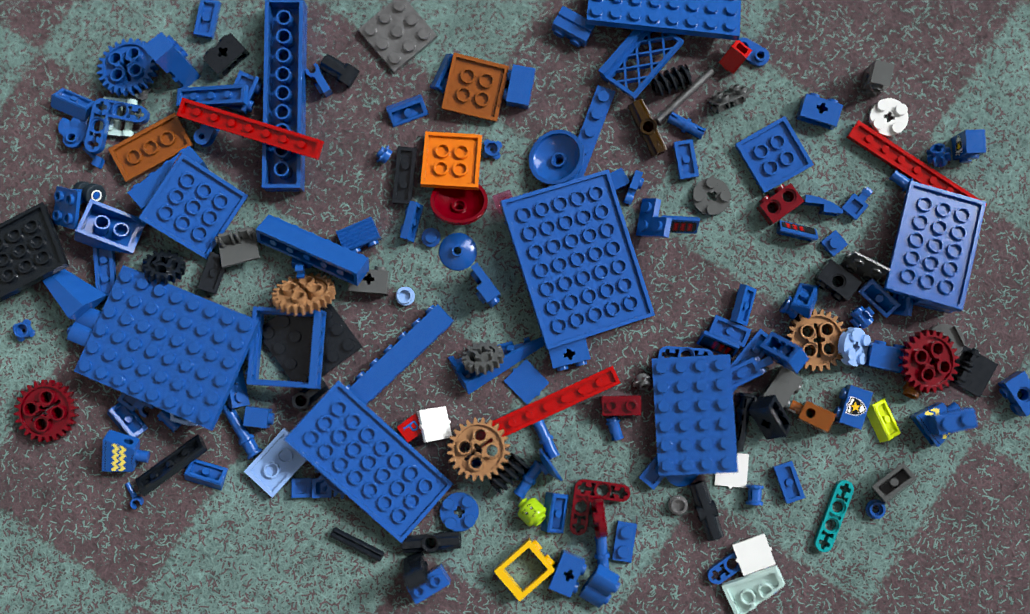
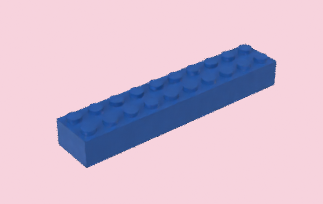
[262,0,307,192]

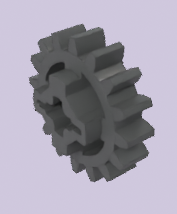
[462,340,505,375]

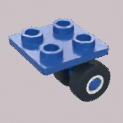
[52,181,106,230]

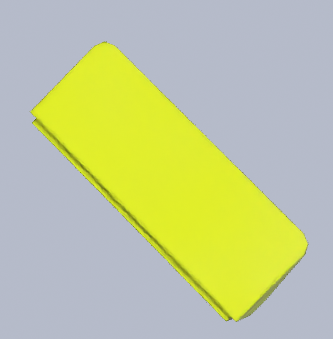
[867,398,901,443]

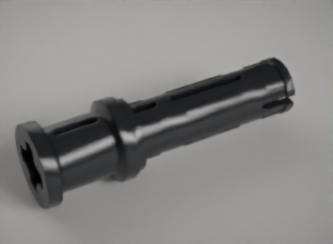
[735,392,757,452]

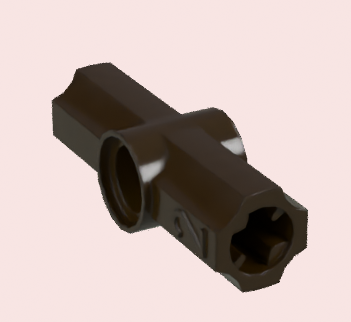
[628,99,668,158]

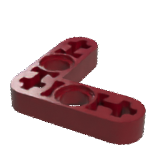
[569,479,630,535]

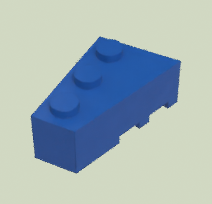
[143,32,201,88]

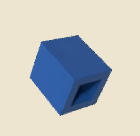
[243,406,275,428]

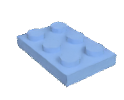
[244,428,307,498]

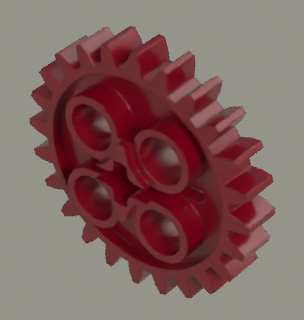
[898,330,959,393]
[14,380,79,442]

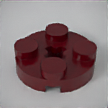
[590,498,608,539]

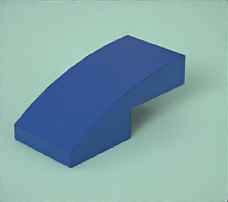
[801,195,843,216]
[291,478,332,498]

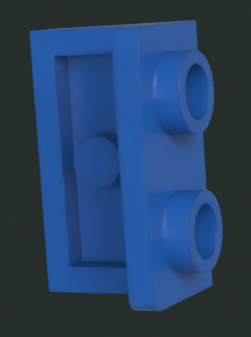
[226,71,263,115]

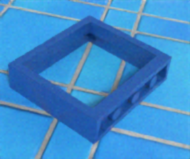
[245,307,327,389]

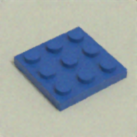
[734,116,814,194]

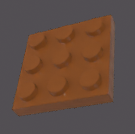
[441,53,509,122]

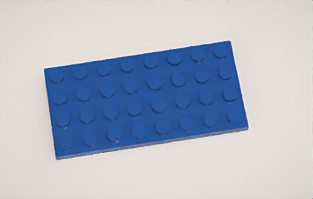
[586,0,741,41]
[284,380,453,543]

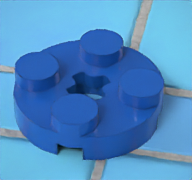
[440,492,479,531]

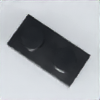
[197,252,226,294]

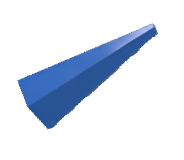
[42,269,108,320]
[448,337,544,395]

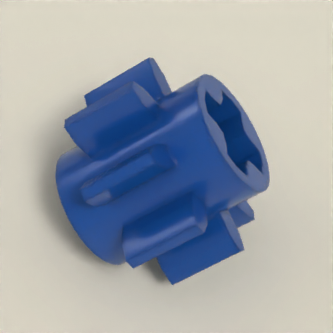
[926,143,951,167]
[850,305,875,329]

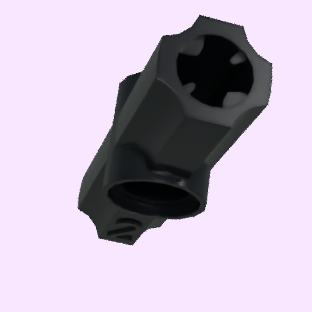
[689,480,724,541]
[401,531,462,553]

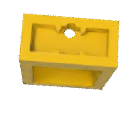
[494,538,555,601]

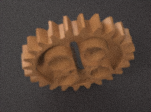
[271,273,336,316]
[785,309,847,371]
[447,418,511,482]

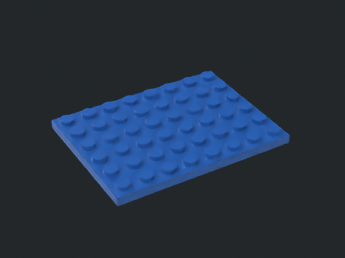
[500,169,655,350]
[74,265,261,431]

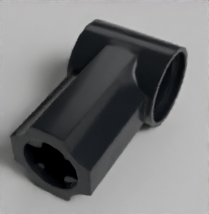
[319,53,360,88]
[292,378,329,410]

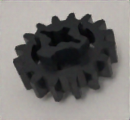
[142,249,186,285]

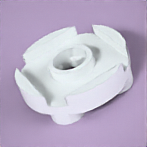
[869,98,908,137]

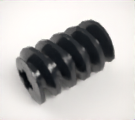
[650,64,692,97]
[489,453,530,495]

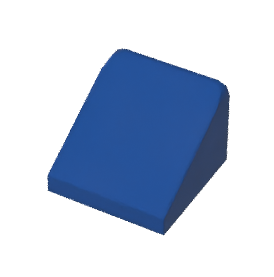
[610,168,630,191]

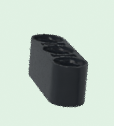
[403,552,429,591]

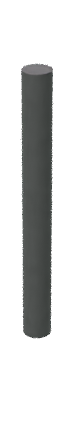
[655,67,715,124]

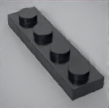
[135,434,208,497]

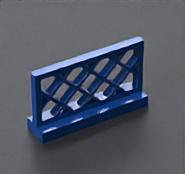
[598,29,684,100]

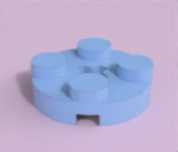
[838,327,871,366]

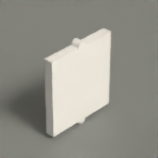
[417,406,452,443]
[714,453,749,489]
[732,533,775,576]

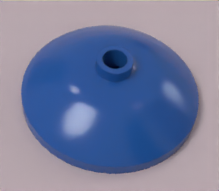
[529,130,585,185]

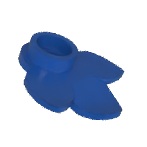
[58,117,96,149]

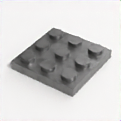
[358,0,438,73]

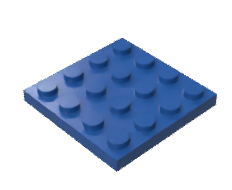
[138,153,248,259]

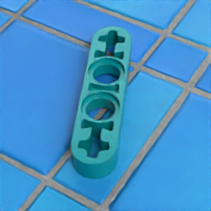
[814,480,854,552]

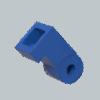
[193,124,219,147]

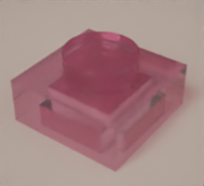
[492,189,513,214]

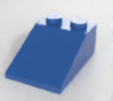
[74,199,146,254]

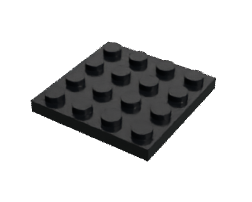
[0,202,69,302]
[262,304,363,392]

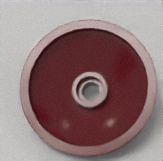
[430,185,488,225]

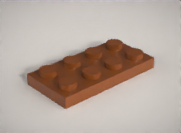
[108,112,195,183]

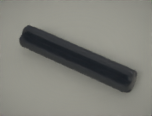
[330,527,384,562]

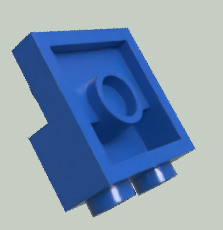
[470,262,501,308]

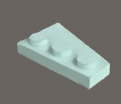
[722,565,785,614]

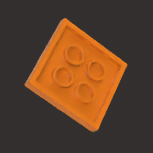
[420,131,482,190]

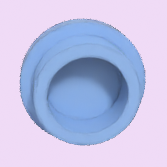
[396,287,415,306]

